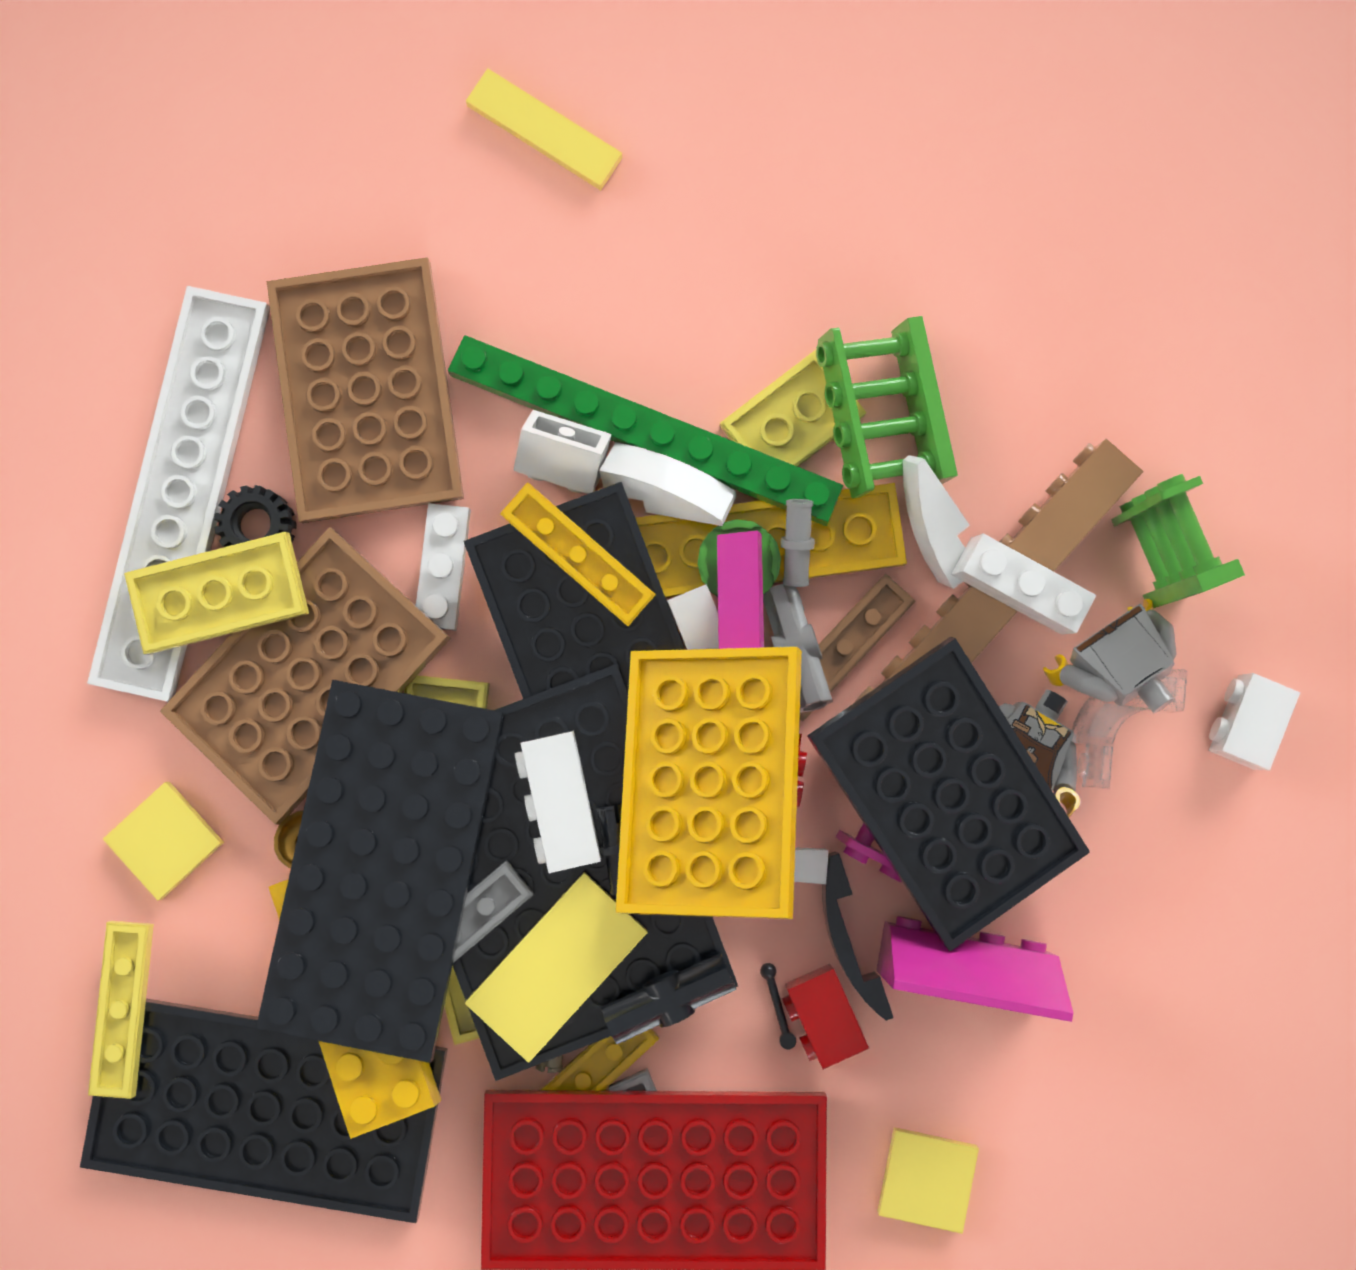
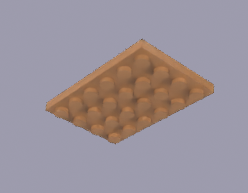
[266,257,464,524]
[160,527,451,825]

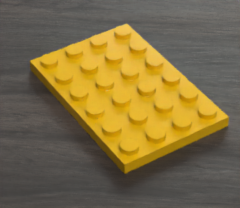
[616,647,802,919]

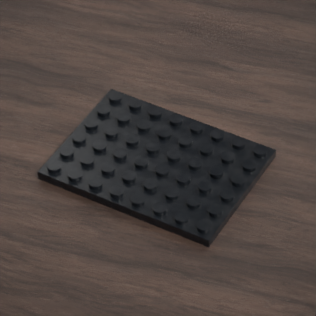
[453,664,738,1081]

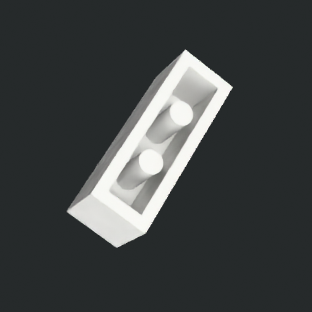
[951,533,1097,635]
[515,731,601,873]

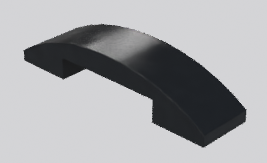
[822,851,894,1021]

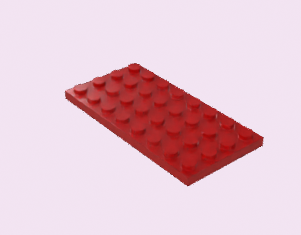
[481,1090,827,1270]

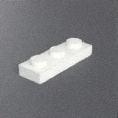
[416,503,471,631]

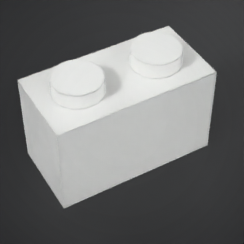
[513,410,612,494]
[1208,673,1301,771]

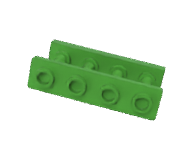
[816,316,958,499]
[1111,473,1245,608]

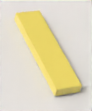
[466,68,623,191]
[88,920,154,1099]

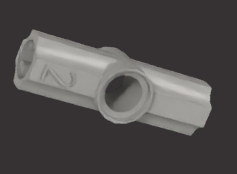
[763,584,833,713]

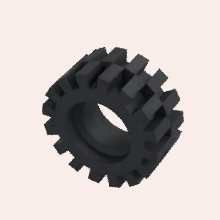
[214,485,297,547]

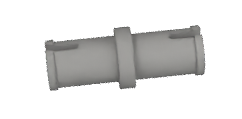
[781,499,815,587]

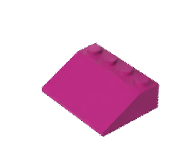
[876,916,1074,1022]

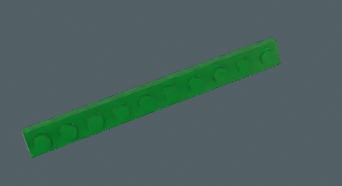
[448,335,843,526]

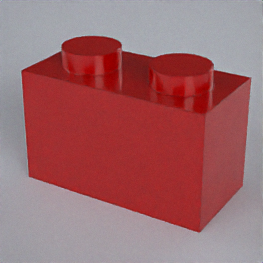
[782,963,870,1070]

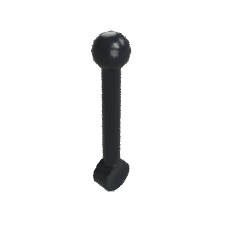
[760,963,796,1050]

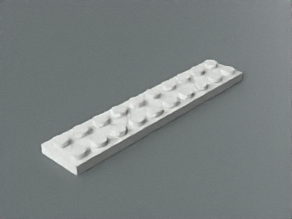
[87,286,270,702]

